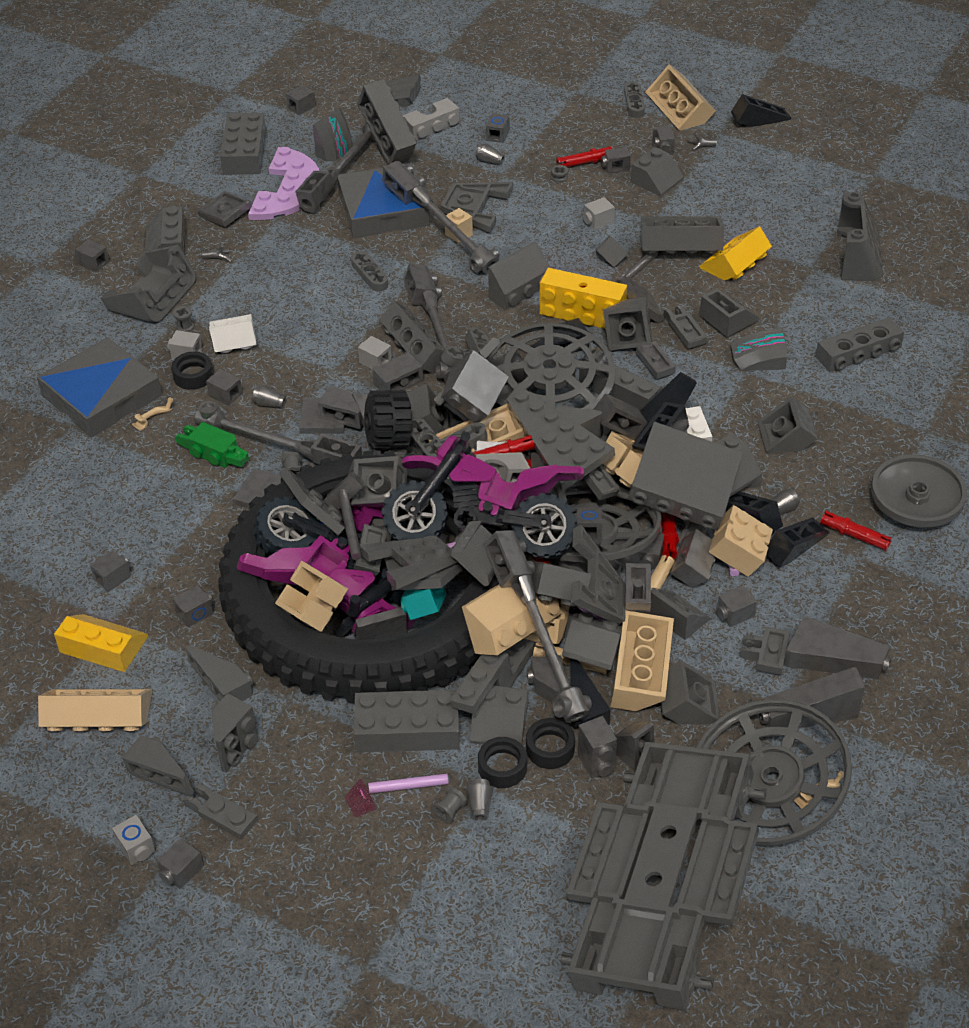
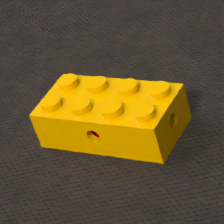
[540,268,628,329]

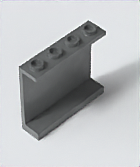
[627,422,743,530]

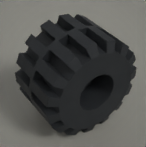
[364,390,412,449]

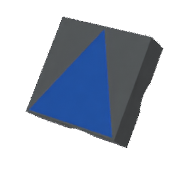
[337,163,430,239]
[37,337,162,438]

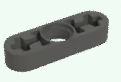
[624,81,645,118]
[351,251,388,291]

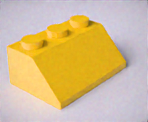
[699,226,772,281]
[54,614,148,672]

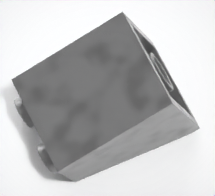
[441,350,509,423]

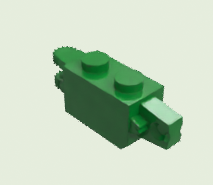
[175,422,249,468]

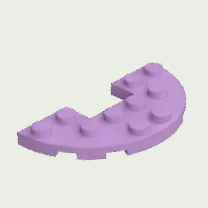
[248,147,319,220]

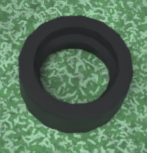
[171,351,214,390]
[526,718,575,769]
[478,737,527,788]

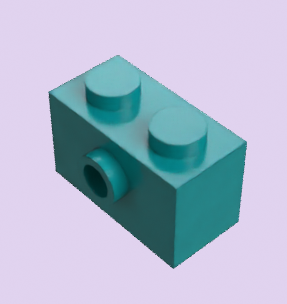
[401,587,446,620]

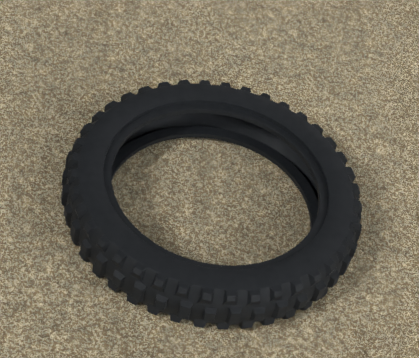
[218,451,499,703]

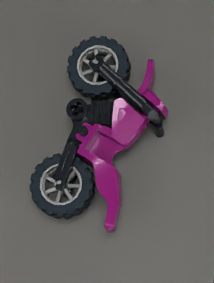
[382,432,584,561]
[237,497,416,638]

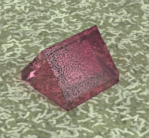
[345,779,377,817]

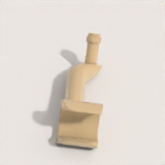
[132,397,173,431]
[794,771,844,809]

